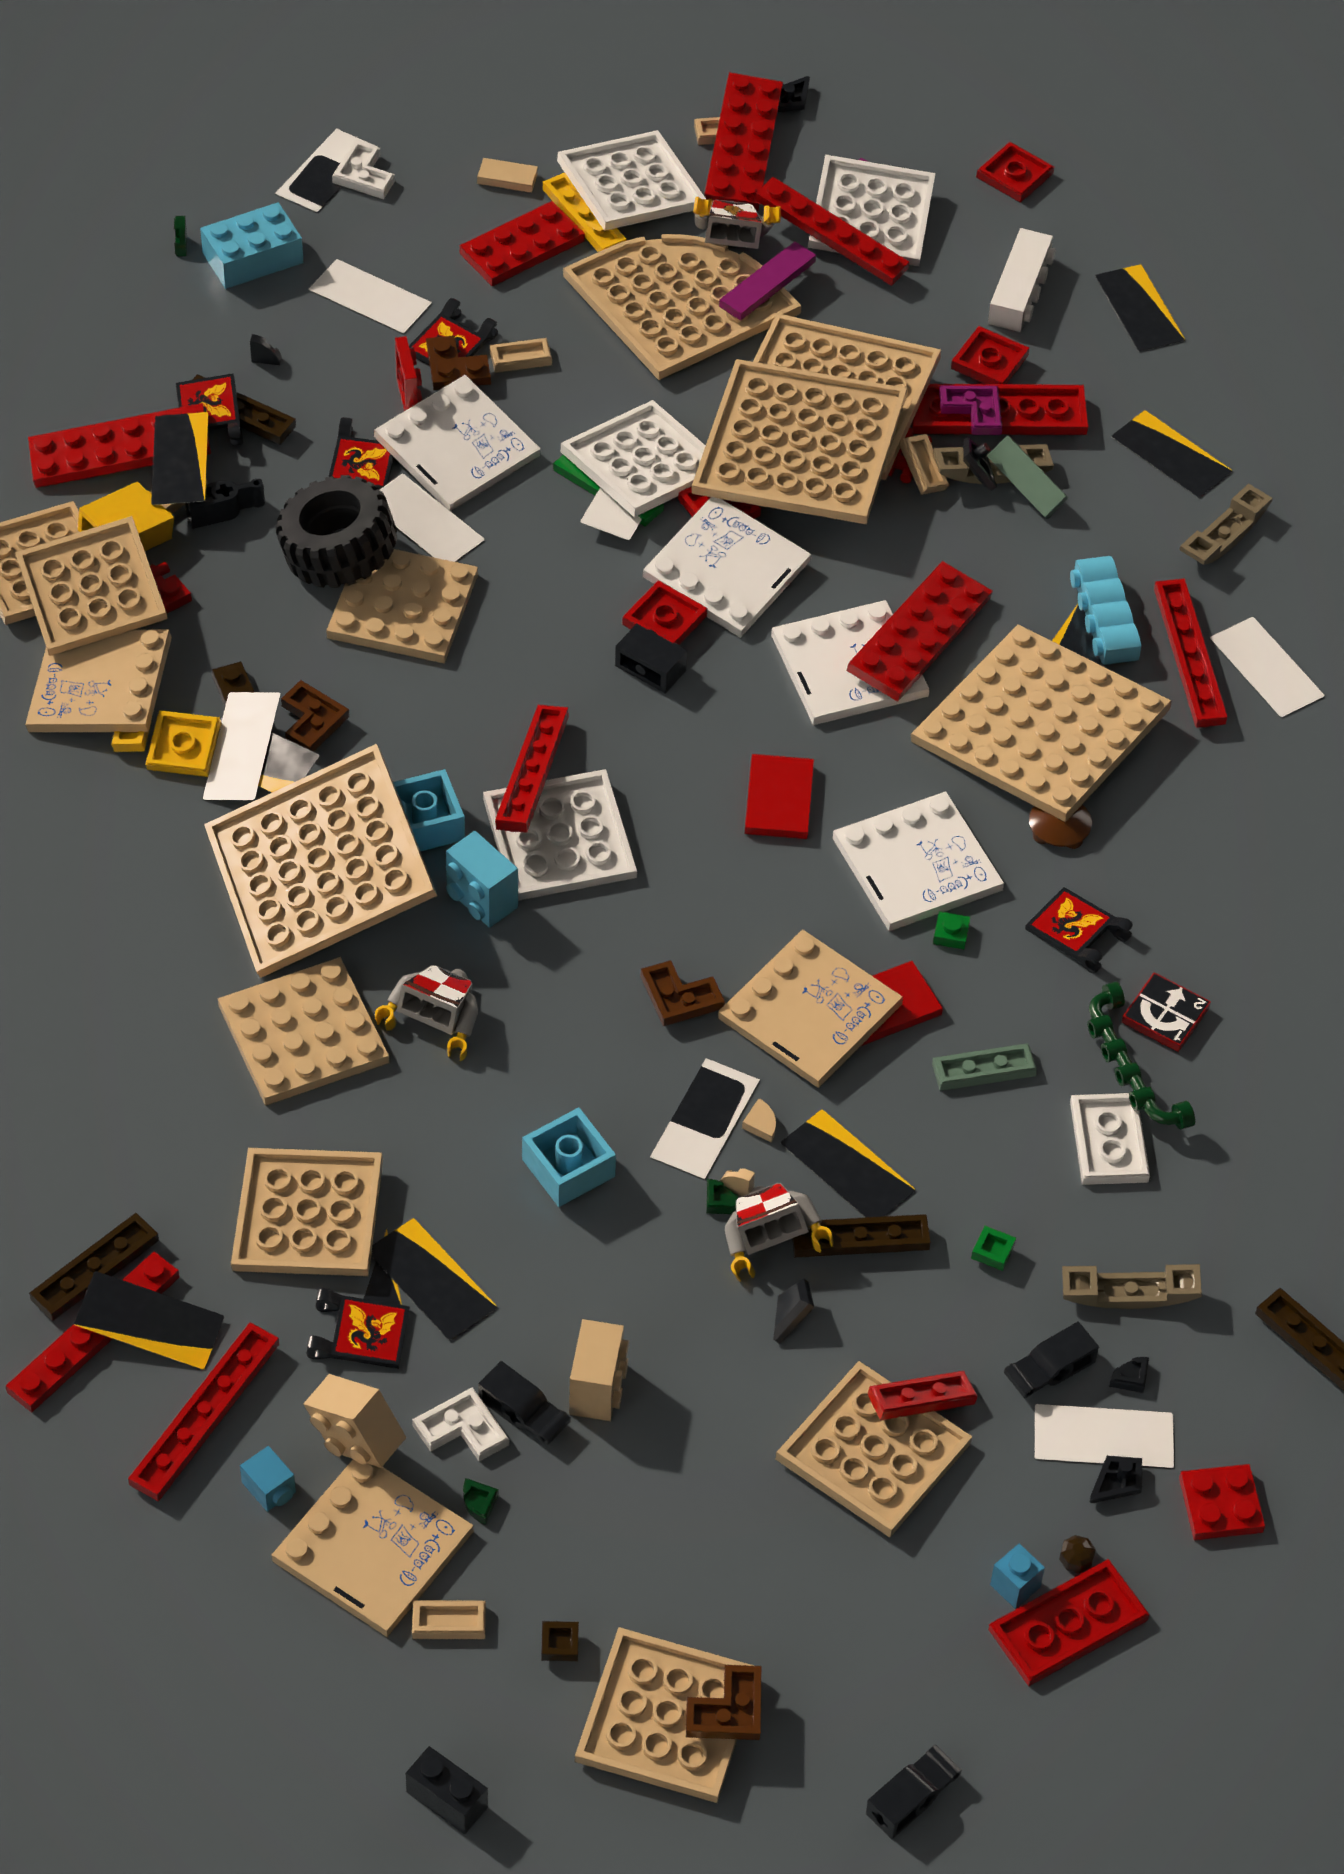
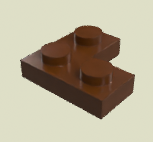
[426,335,491,390]
[281,680,349,752]
[640,960,725,1026]
[686,1665,762,1740]

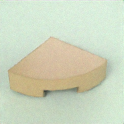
[742,1099,776,1142]
[720,1168,755,1197]

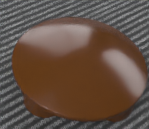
[1029,805,1092,849]

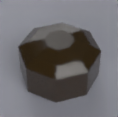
[1059,1535,1096,1573]

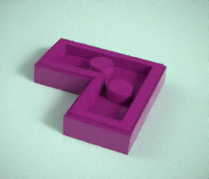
[939,386,1002,435]

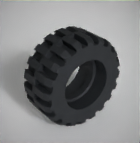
[276,475,397,588]

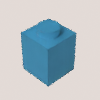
[240,1446,296,1512]
[990,1543,1045,1609]

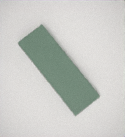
[987,435,1069,519]
[932,1043,1037,1091]

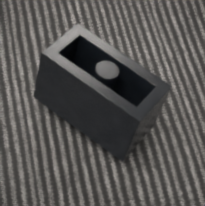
[615,623,687,694]
[405,1746,488,1834]

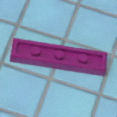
[719,241,816,321]

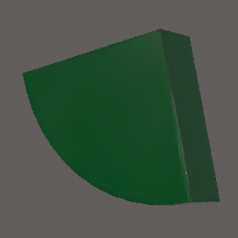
[174,216,187,256]
[706,1179,738,1214]
[463,1478,499,1525]

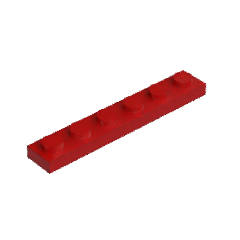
[755,177,909,286]
[1154,578,1227,728]
[495,705,569,833]
[6,1251,180,1413]
[128,1322,279,1502]

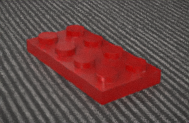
[459,201,585,286]

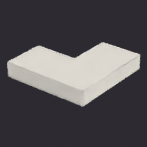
[332,140,395,199]
[412,1387,509,1461]

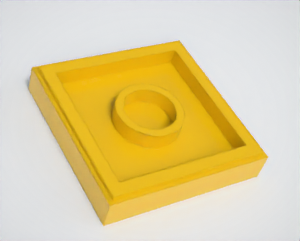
[145,710,221,777]

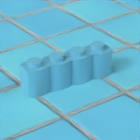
[1070,556,1141,665]

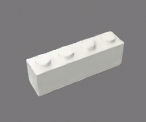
[988,228,1056,332]

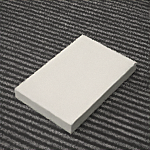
[1070,1093,1150,1185]

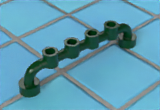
[1087,982,1195,1130]

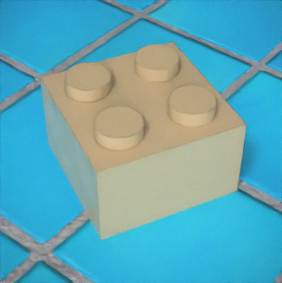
[569,1319,629,1421]
[303,1374,407,1468]

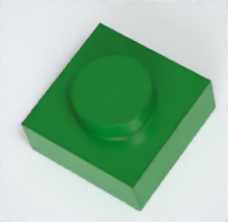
[933,911,970,950]
[971,1226,1016,1271]

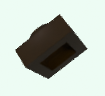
[541,1621,579,1662]

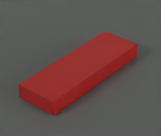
[867,1371,978,1420]

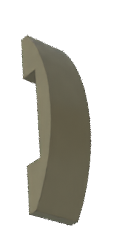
[933,444,1054,484]
[1179,483,1273,565]
[1062,1264,1202,1309]

